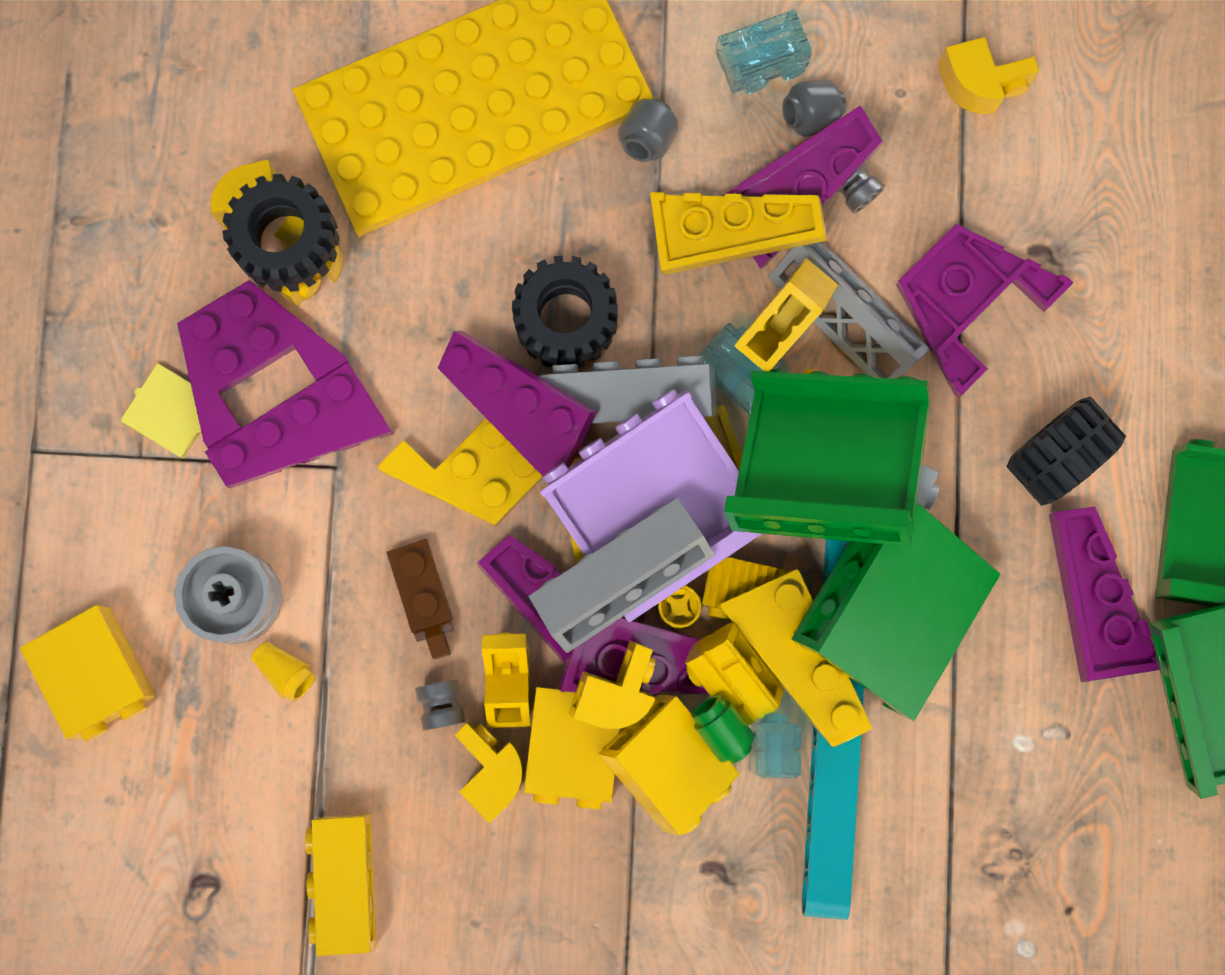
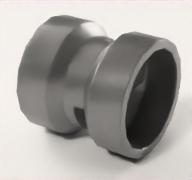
[837,163,885,214]
[415,680,465,731]

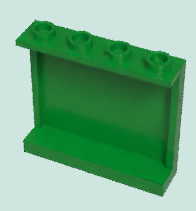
[724,369,931,547]
[1155,439,1225,607]
[791,503,1001,721]
[1148,604,1225,799]

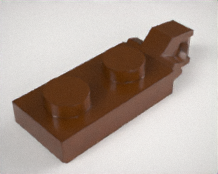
[386,539,454,660]

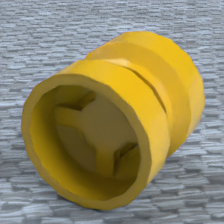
[657,586,701,630]

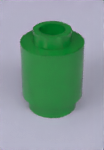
[691,695,755,763]

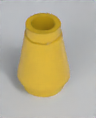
[251,641,315,702]

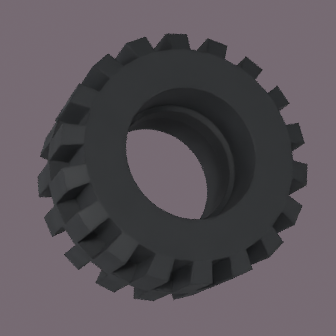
[222,174,340,292]
[512,255,618,368]
[1006,397,1126,506]

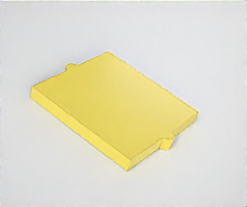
[120,363,202,459]

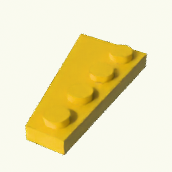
[650,192,827,275]
[718,569,873,747]

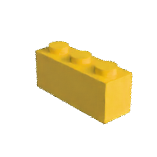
[305,814,376,956]

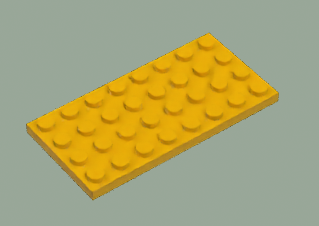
[292,0,654,237]

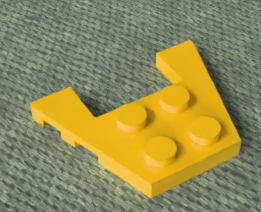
[377,418,543,527]

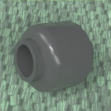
[782,78,847,137]
[618,99,678,162]

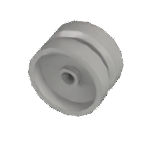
[174,546,283,644]

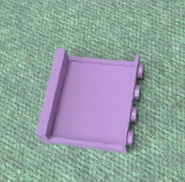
[539,389,761,622]

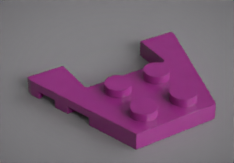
[896,224,1074,398]
[177,280,349,449]

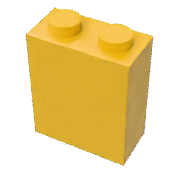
[734,258,838,372]
[19,605,156,742]
[524,687,619,809]
[598,694,740,836]

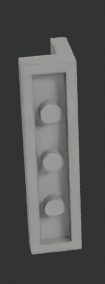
[768,242,931,379]

